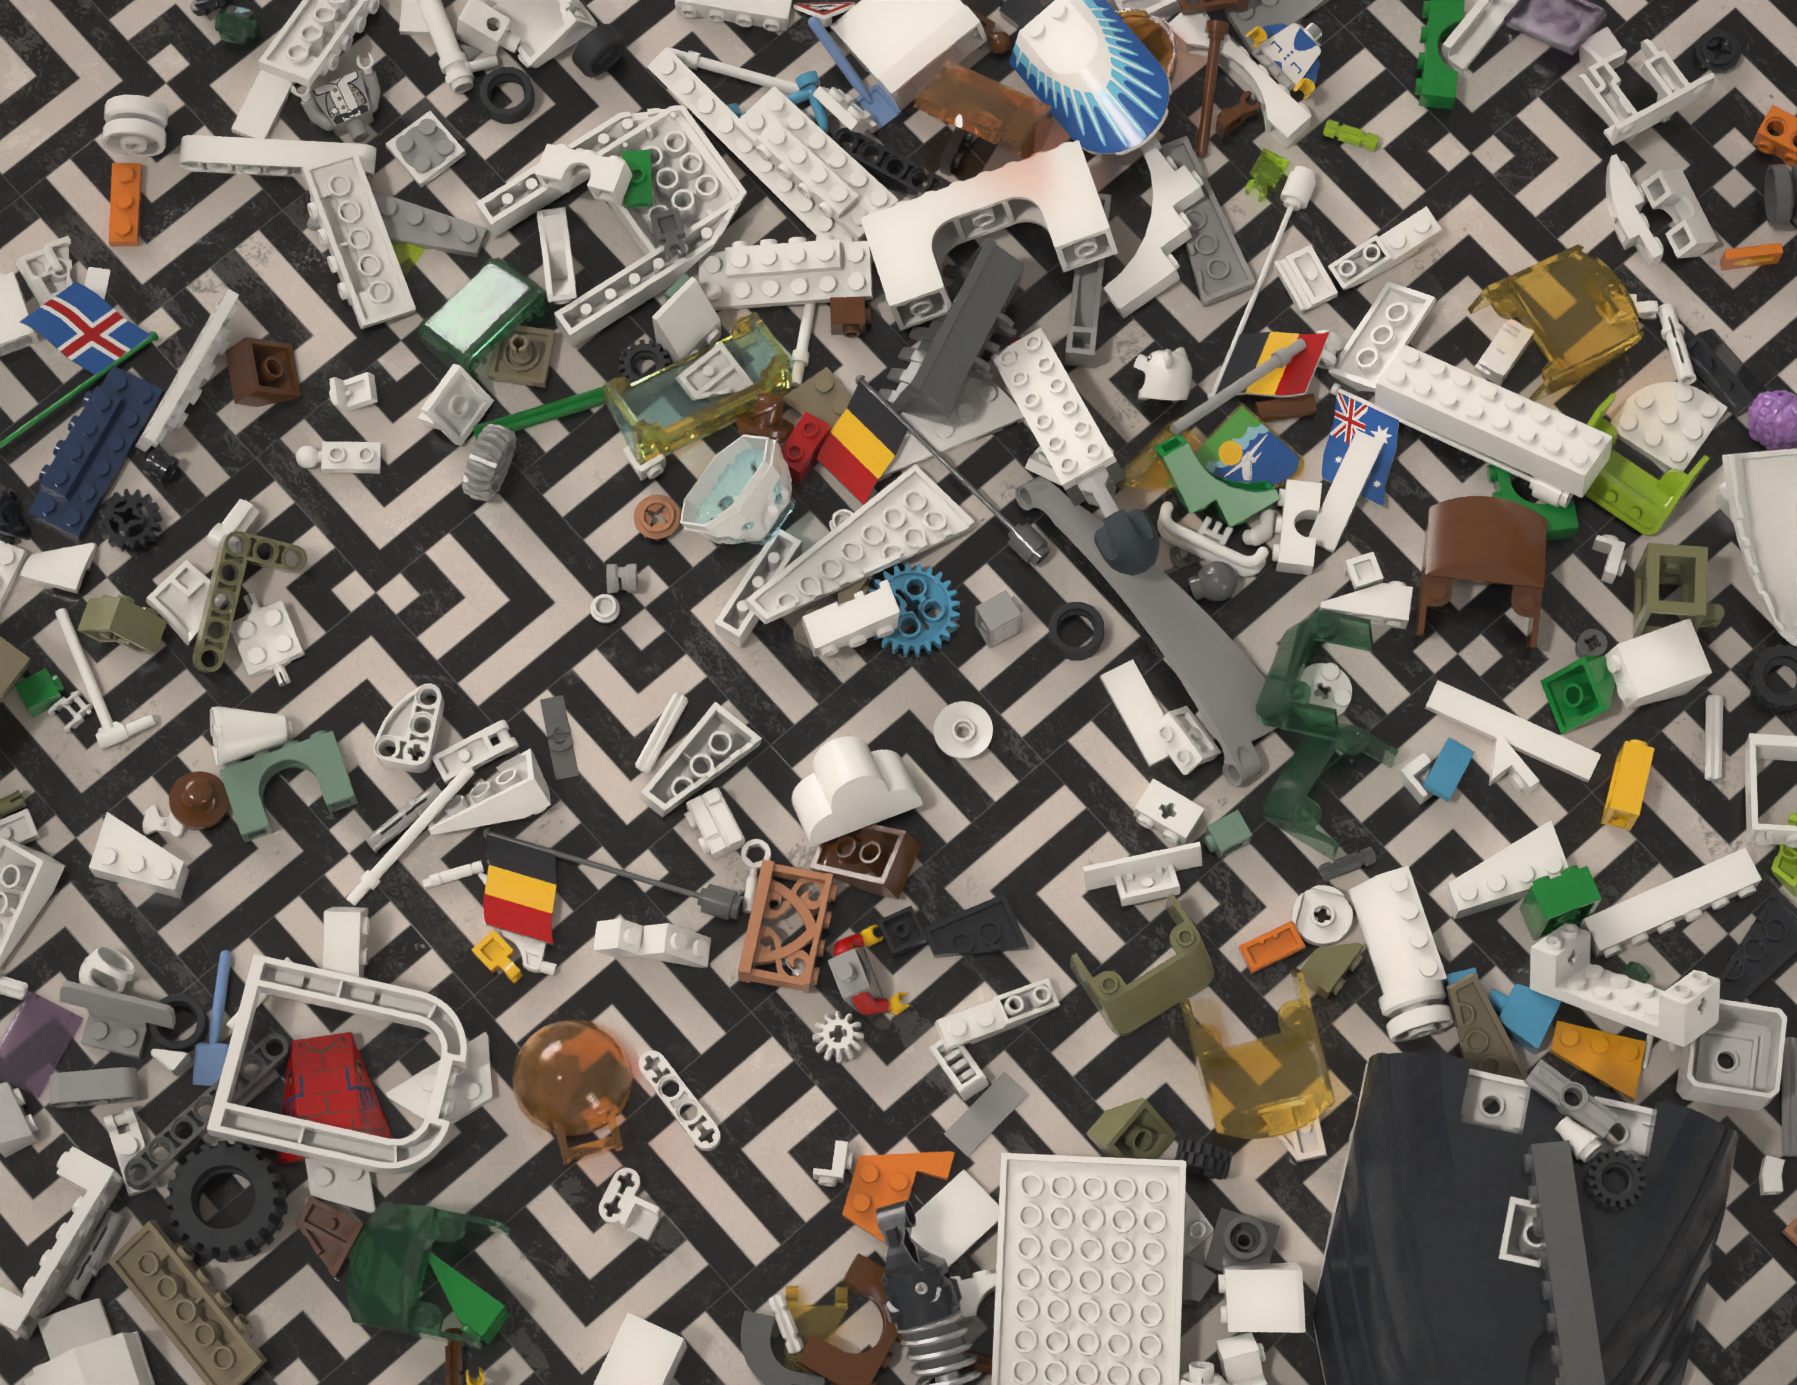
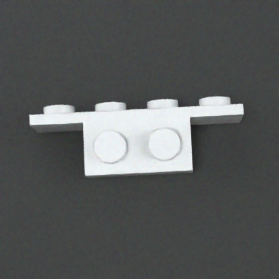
[1083,842,1203,907]

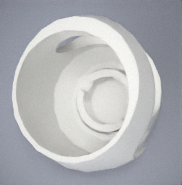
[79,946,136,993]

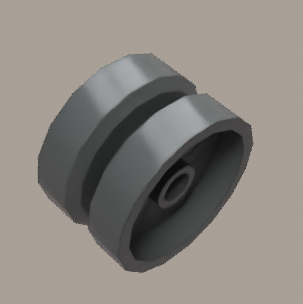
[1764,164,1797,227]

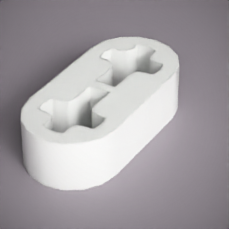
[599,1168,641,1225]

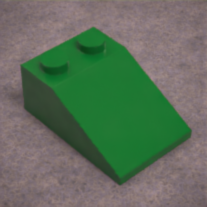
[427,1252,510,1345]

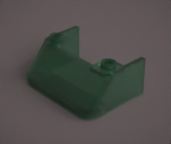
[1256,610,1374,741]
[1262,720,1399,861]

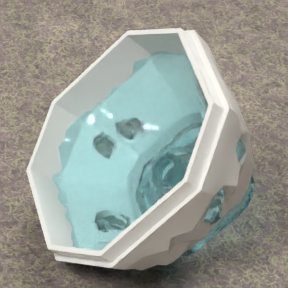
[680,435,796,545]

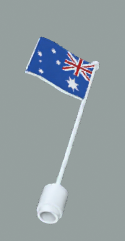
[1322,383,1574,508]

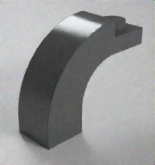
[741,1311,826,1385]

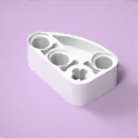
[374,684,444,773]

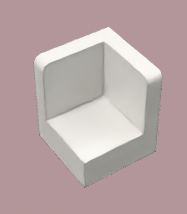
[1343,552,1384,591]
[1398,753,1434,805]
[619,1195,662,1242]

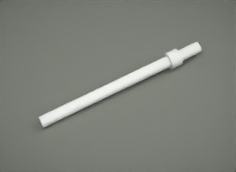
[668,47,799,94]
[790,237,817,387]
[346,765,475,906]

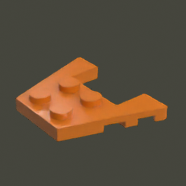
[842,1151,955,1244]

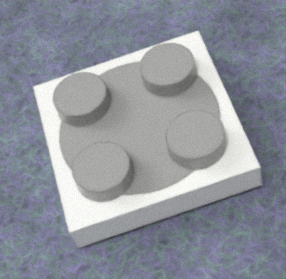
[385,111,466,188]

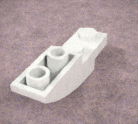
[1606,154,1664,269]
[1328,206,1443,290]
[935,978,1060,1051]

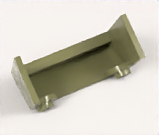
[1070,893,1215,1036]

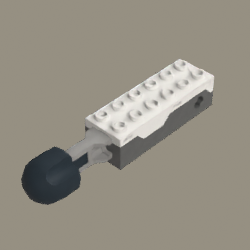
[990,327,1160,576]

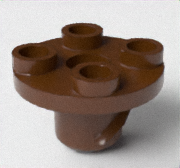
[736,393,794,443]
[169,771,229,831]

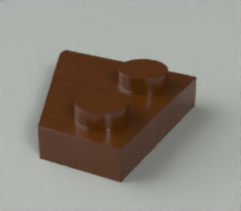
[296,1196,365,1277]

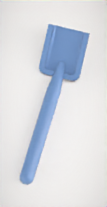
[808,17,901,132]
[193,950,232,1086]

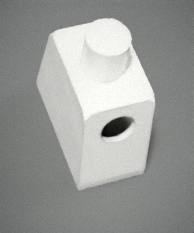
[455,0,522,55]

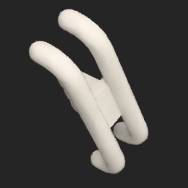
[1157,501,1269,577]

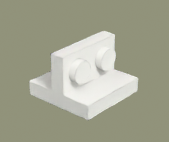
[417,364,494,446]

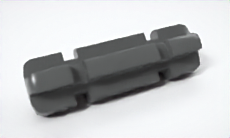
[1318,847,1377,881]

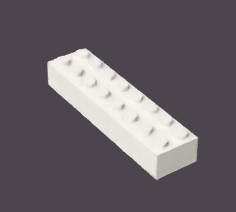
[1375,344,1613,498]

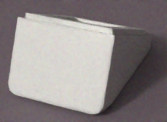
[151,1049,192,1077]

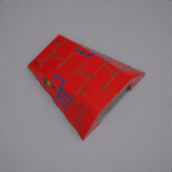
[276,1032,394,1166]

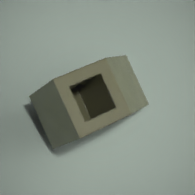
[1297,942,1363,1000]

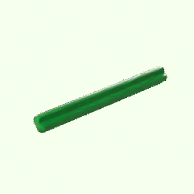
[473,385,613,440]

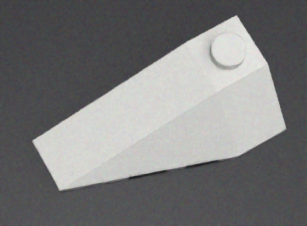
[428,749,551,835]
[0,837,65,967]

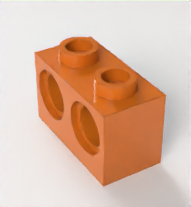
[1752,105,1797,167]

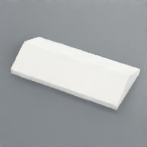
[1329,281,1437,392]

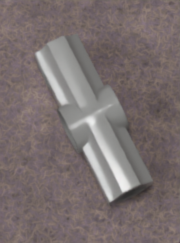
[1524,1059,1619,1139]

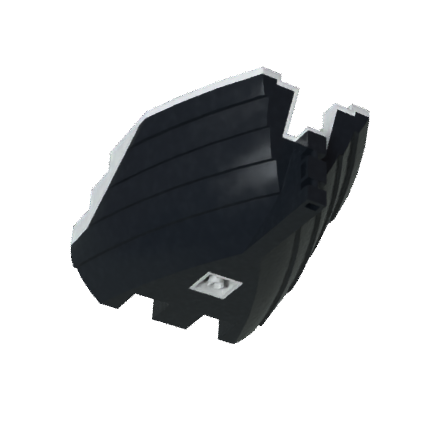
[1312,1052,1738,1385]

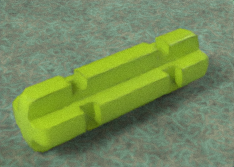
[1323,120,1379,151]

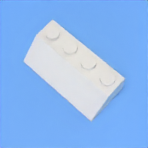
[1348,866,1447,995]

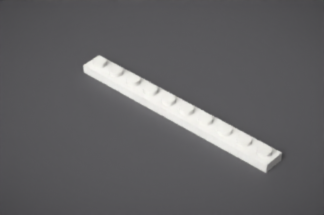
[647,47,862,243]

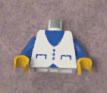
[1245,23,1322,100]

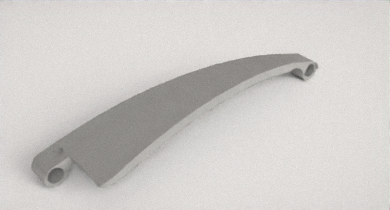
[1015,476,1291,787]

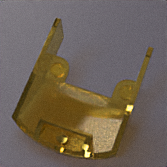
[1467,244,1643,402]
[1179,968,1336,1139]

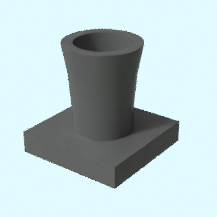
[1204,1208,1280,1274]

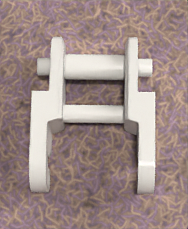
[47,691,93,734]

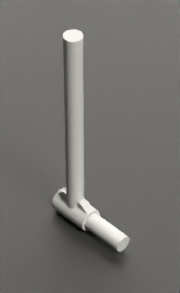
[55,608,156,750]

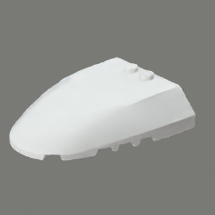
[1722,448,1797,647]

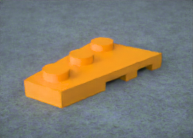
[1550,1021,1646,1102]

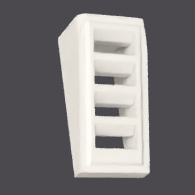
[929,1040,989,1101]

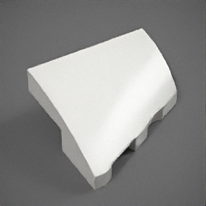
[15,236,73,307]
[20,543,97,594]

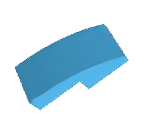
[1422,737,1474,802]

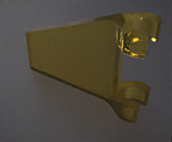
[784,1286,848,1371]

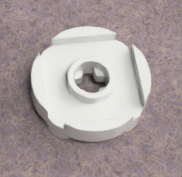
[1292,663,1352,723]
[1292,885,1353,946]

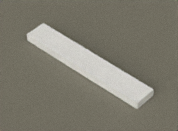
[1425,680,1601,783]

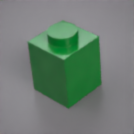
[14,668,65,718]

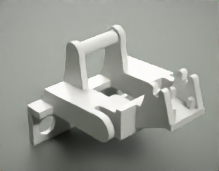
[1577,26,1716,145]

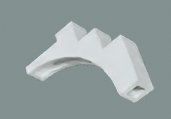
[1104,136,1204,319]

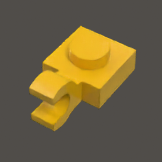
[471,929,523,984]

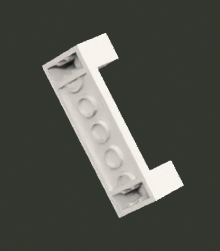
[1530,923,1720,1047]
[0,1146,124,1340]

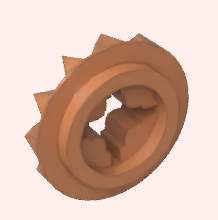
[634,495,681,541]

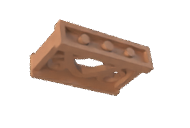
[738,860,838,993]

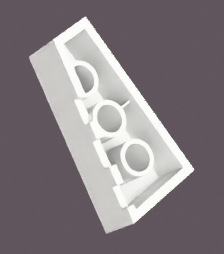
[640,702,762,818]
[1444,820,1569,920]

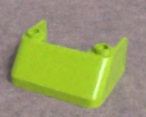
[1585,393,1709,535]

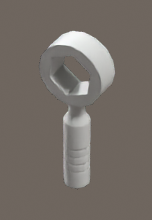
[741,839,771,913]

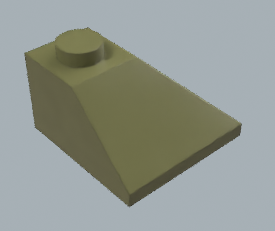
[1086,1097,1177,1159]

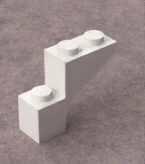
[537,207,577,304]
[593,919,711,968]

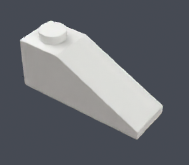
[1318,581,1413,629]

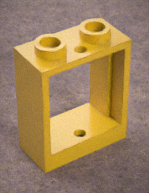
[1601,740,1655,831]

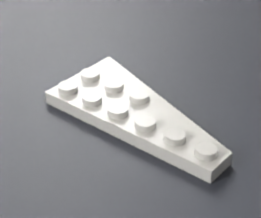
[879,377,1026,481]

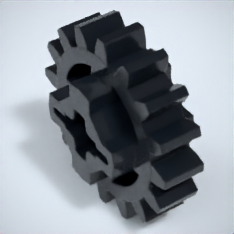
[97,489,163,553]

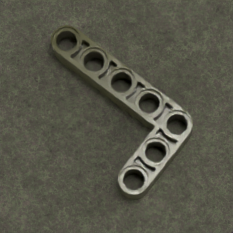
[192,531,307,673]

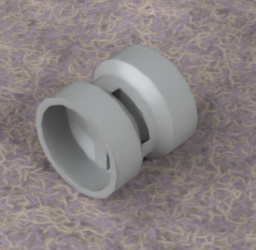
[606,563,638,593]

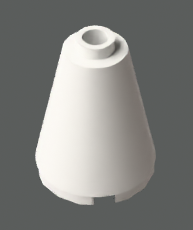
[210,706,292,765]

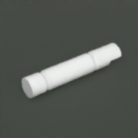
[422,860,484,889]

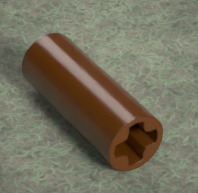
[1255,393,1317,423]

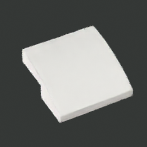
[37,1298,113,1360]

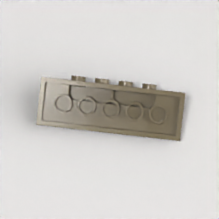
[108,1220,267,1385]

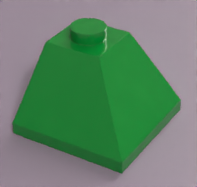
[1540,655,1615,735]

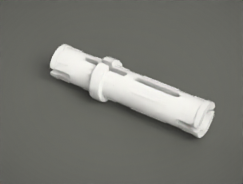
[1657,303,1696,386]

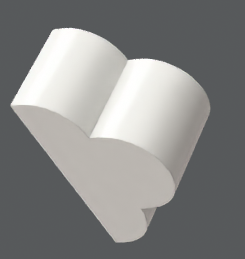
[792,736,923,847]

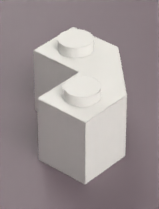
[1216,1332,1267,1385]

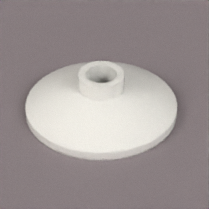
[934,701,993,759]

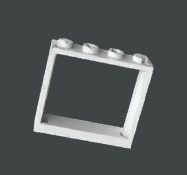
[1744,733,1797,848]

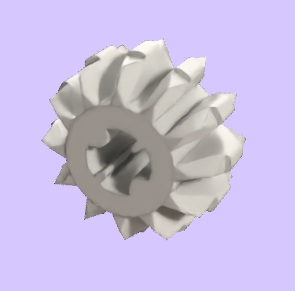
[813,1011,864,1063]

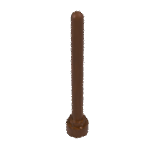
[1196,20,1229,158]

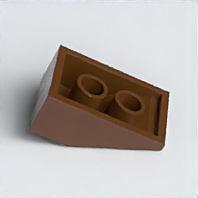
[809,824,921,900]

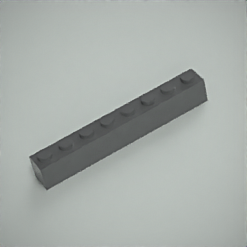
[1523,1140,1605,1385]

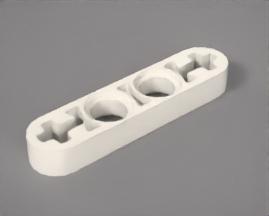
[639,1051,721,1151]

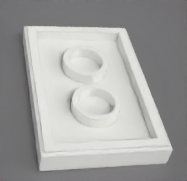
[911,1170,999,1268]

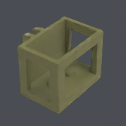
[1633,543,1725,638]

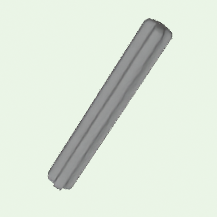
[1781,1037,1797,1157]

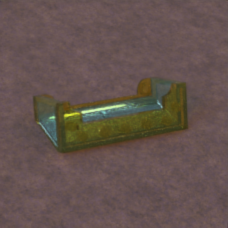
[603,312,793,466]

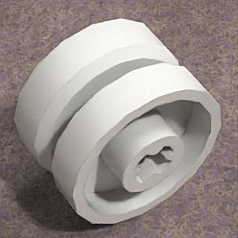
[102,95,168,157]
[1378,980,1454,1042]

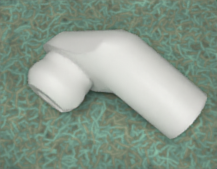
[1242,509,1275,546]

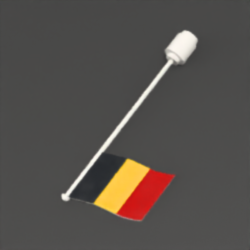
[1207,166,1331,399]

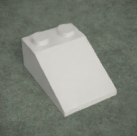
[652,277,722,370]

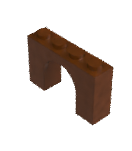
[795,1253,904,1385]

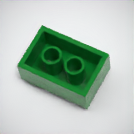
[1519,865,1601,941]

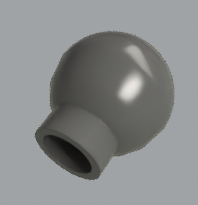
[1188,561,1237,602]

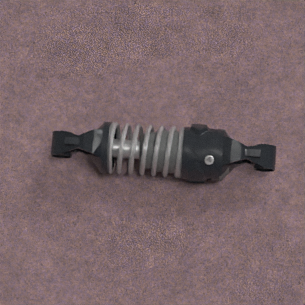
[876,1200,982,1385]

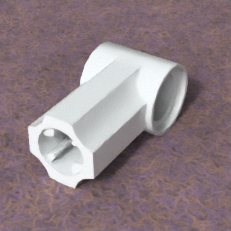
[206,499,262,553]

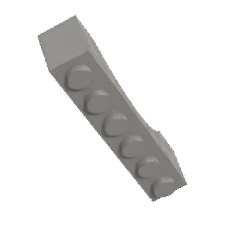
[1065,194,1111,368]

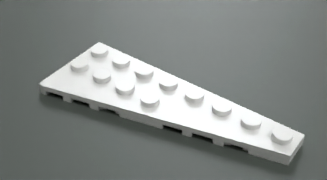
[745,464,975,624]

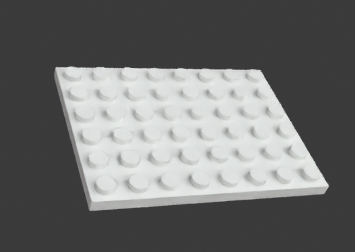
[991,1153,1186,1385]

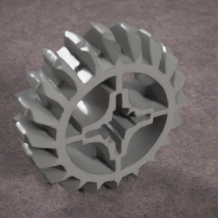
[462,423,516,502]

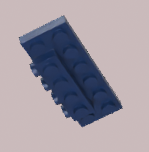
[28,366,165,540]

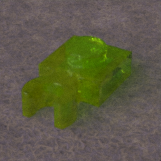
[1245,148,1289,202]

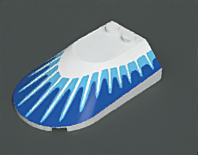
[1009,0,1172,156]

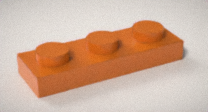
[109,163,142,247]

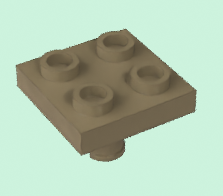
[488,322,556,388]

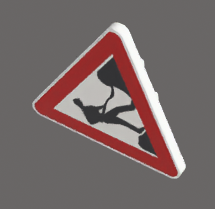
[793,2,855,27]

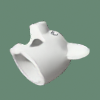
[1134,347,1192,401]

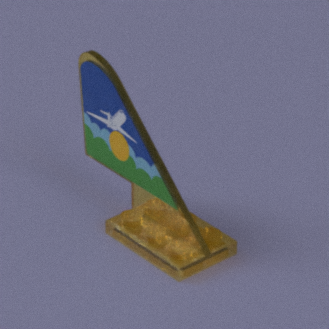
[1115,403,1304,490]

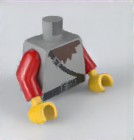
[828,924,910,1015]

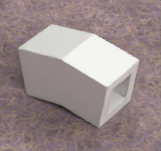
[1759,1155,1785,1196]

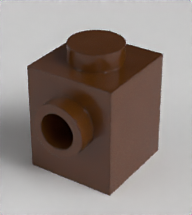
[830,296,871,338]

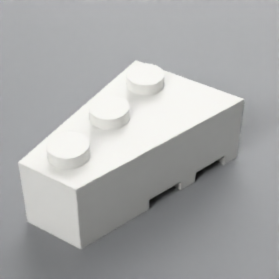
[89,812,189,899]
[323,907,369,979]

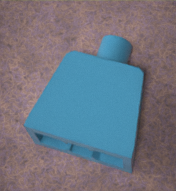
[1488,984,1562,1055]

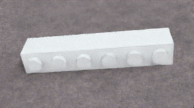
[1580,848,1762,958]

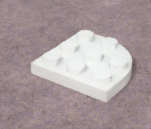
[1611,382,1728,472]

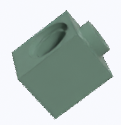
[1203,810,1252,859]

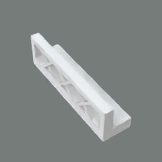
[1440,0,1522,74]

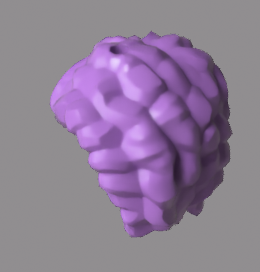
[1747,390,1797,451]

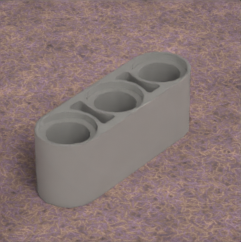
[49,1067,138,1108]

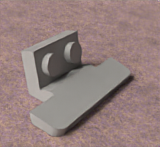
[59,981,176,1059]

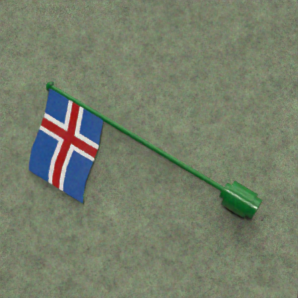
[0,282,158,449]

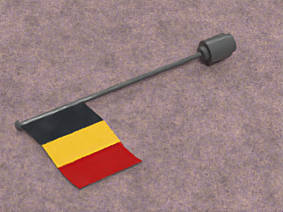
[817,375,1051,566]
[483,828,744,946]

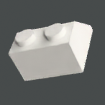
[0,1082,39,1158]

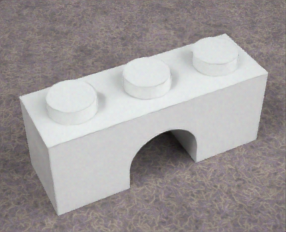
[535,144,633,205]
[1641,168,1718,258]
[1272,479,1322,575]

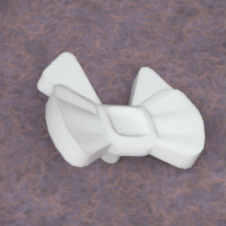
[142,805,185,838]

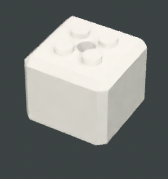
[1676,999,1787,1111]

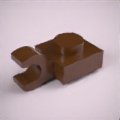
[1215,90,1261,139]

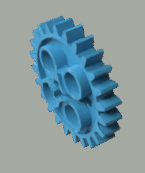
[868,563,960,657]

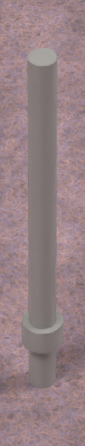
[1170,338,1306,435]

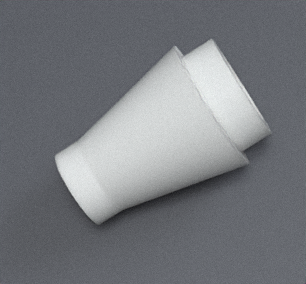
[1555,1116,1603,1163]

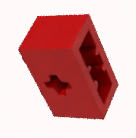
[781,411,831,484]

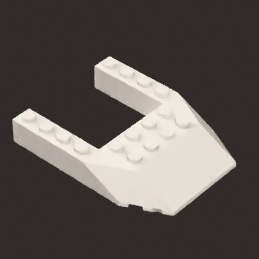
[476,105,747,348]

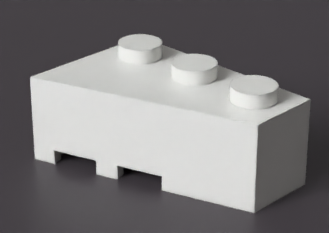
[802,579,900,657]

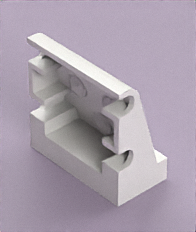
[830,0,988,110]

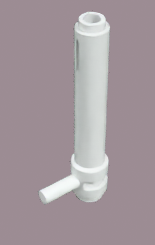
[417,0,498,94]

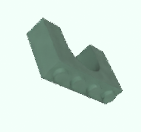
[219,730,358,843]

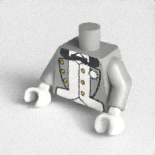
[291,53,381,143]

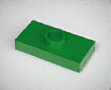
[622,150,653,208]

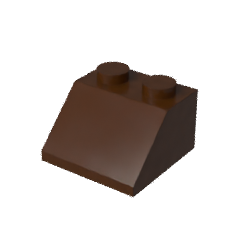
[225,337,302,407]

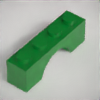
[1414,0,1465,109]

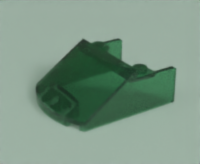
[347,1202,510,1349]

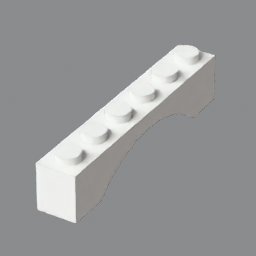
[1166,12,1312,149]

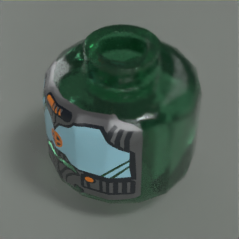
[215,5,259,45]

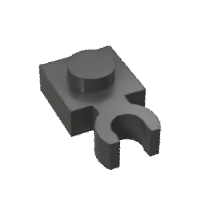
[650,207,686,262]

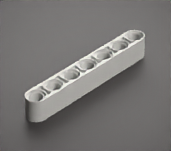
[178,135,377,180]

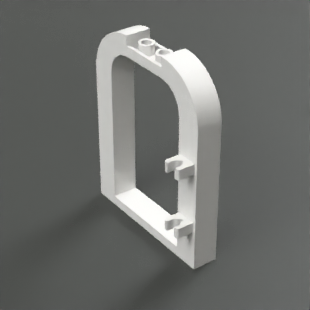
[207,954,468,1174]

